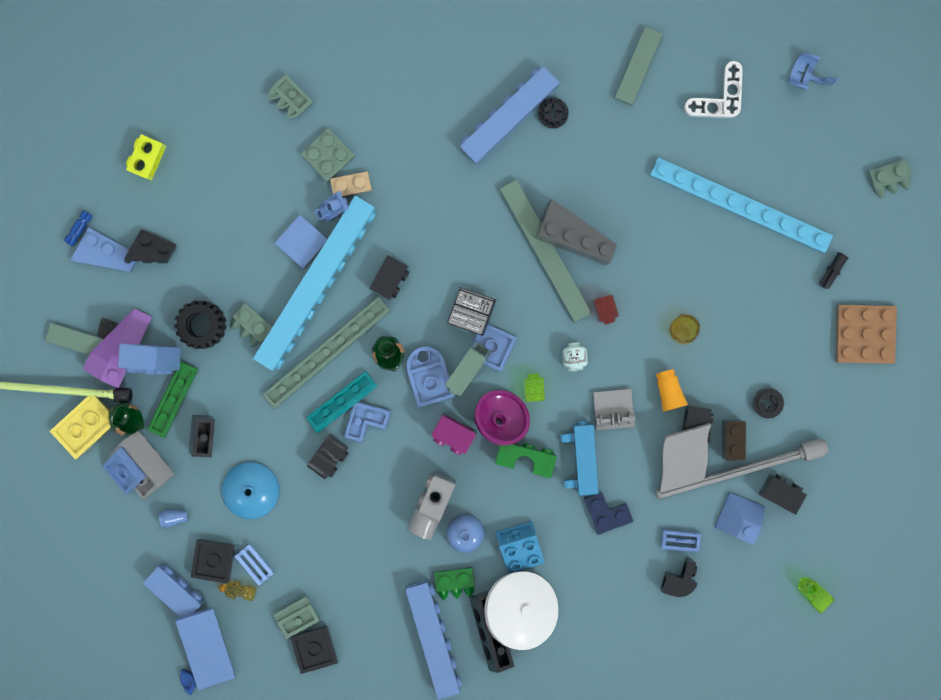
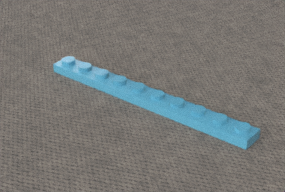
[650,157,833,253]

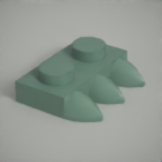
[268,74,313,118]
[868,159,912,198]
[230,303,272,347]

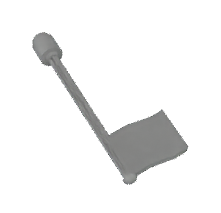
[656,423,829,500]

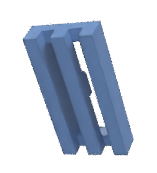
[661,529,701,552]

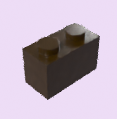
[722,420,746,460]

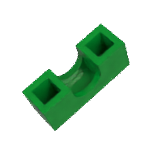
[495,443,557,478]

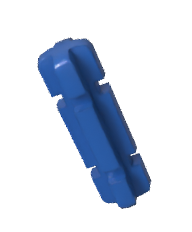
[64,211,92,246]

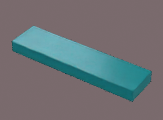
[306,371,378,433]

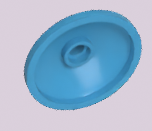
[222,462,280,519]

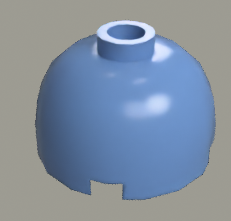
[447,514,484,553]

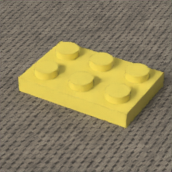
[50,396,111,460]

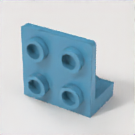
[496,521,545,573]

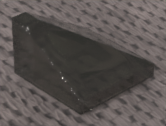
[97,318,119,338]

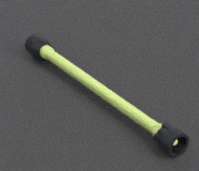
[0,382,133,403]

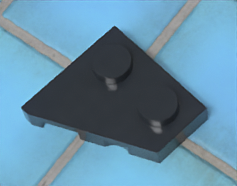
[124,229,176,263]

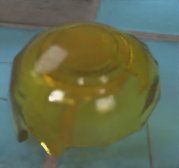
[669,314,700,345]

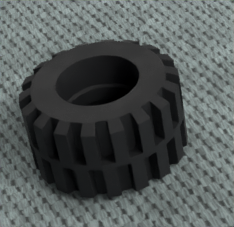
[174,301,227,349]

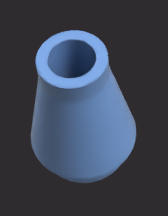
[159,510,188,529]

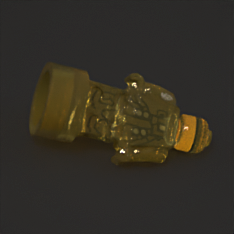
[218,581,256,601]

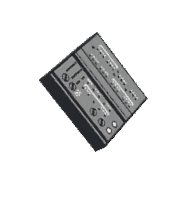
[447,287,497,336]

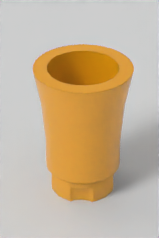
[656,369,688,412]

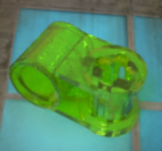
[798,577,835,614]

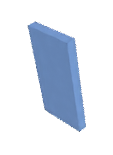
[175,607,235,690]

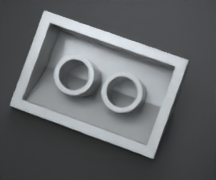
[108,431,175,501]

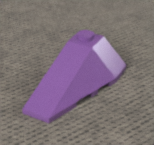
[83,308,152,388]

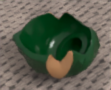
[371,336,404,372]
[108,403,144,435]

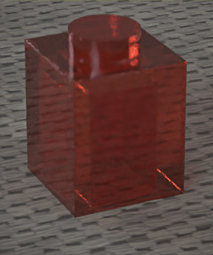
[592,295,619,325]

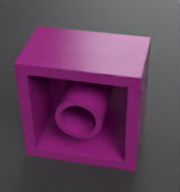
[431,414,476,455]

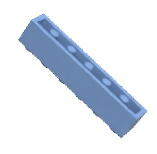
[460,66,560,165]
[405,580,463,700]

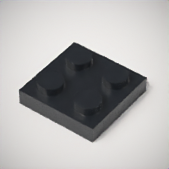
[190,539,235,584]
[290,625,338,674]

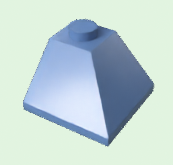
[715,492,765,545]

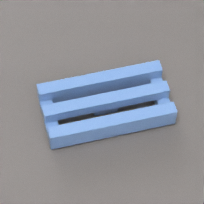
[235,543,275,585]

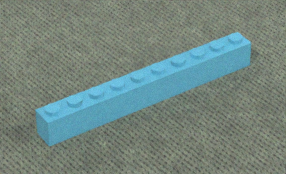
[253,195,377,371]

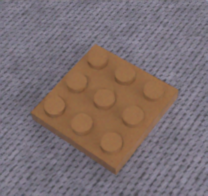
[836,305,897,364]

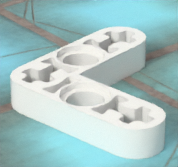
[684,61,743,118]

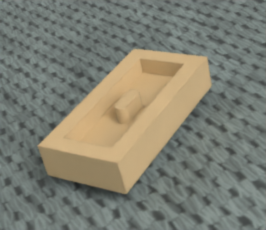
[330,171,372,197]

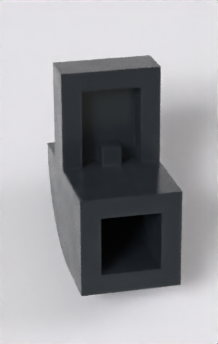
[660,558,698,597]

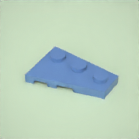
[70,227,137,272]

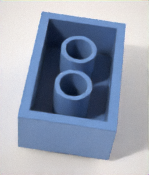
[118,344,181,374]

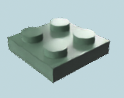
[301,128,355,182]

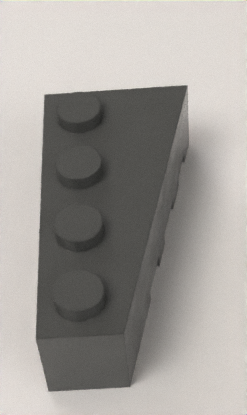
[535,199,617,266]

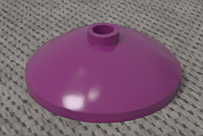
[474,390,530,446]

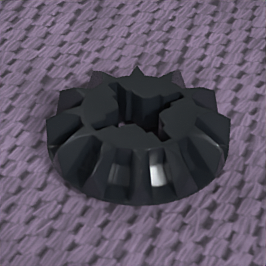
[538,97,569,129]
[753,388,784,419]

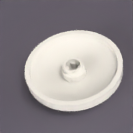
[484,571,558,650]

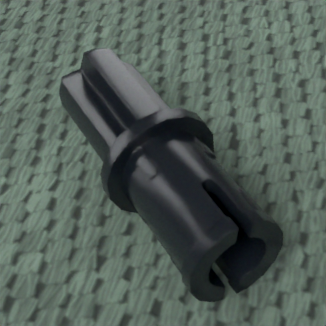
[819,252,849,290]

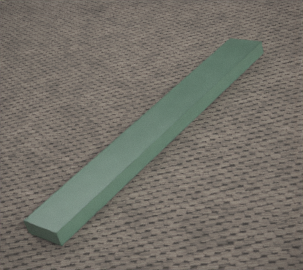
[500,180,591,323]
[262,296,391,409]

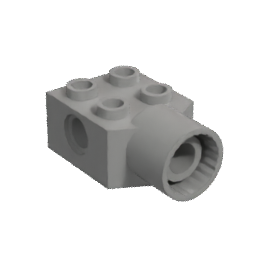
[407,472,456,540]

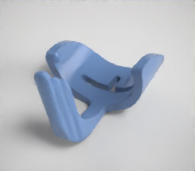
[788,53,838,90]

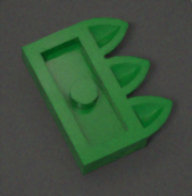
[434,567,475,601]

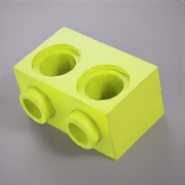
[126,134,166,181]

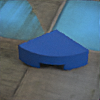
[180,669,196,695]

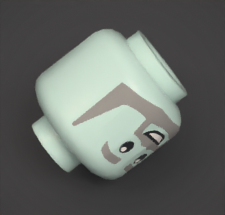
[562,343,588,371]

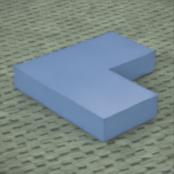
[344,402,391,443]

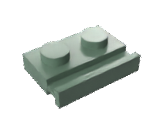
[273,596,320,639]

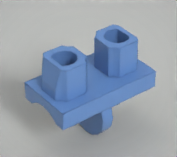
[315,191,349,222]

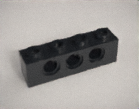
[469,591,515,673]

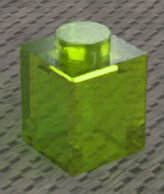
[524,374,545,402]

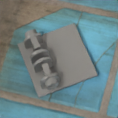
[593,389,635,430]

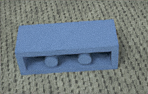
[143,563,205,617]

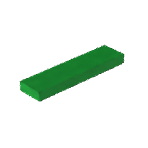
[147,361,199,438]

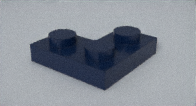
[584,492,634,535]

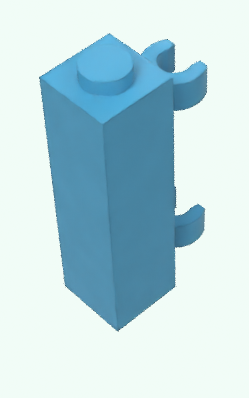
[560,421,598,496]

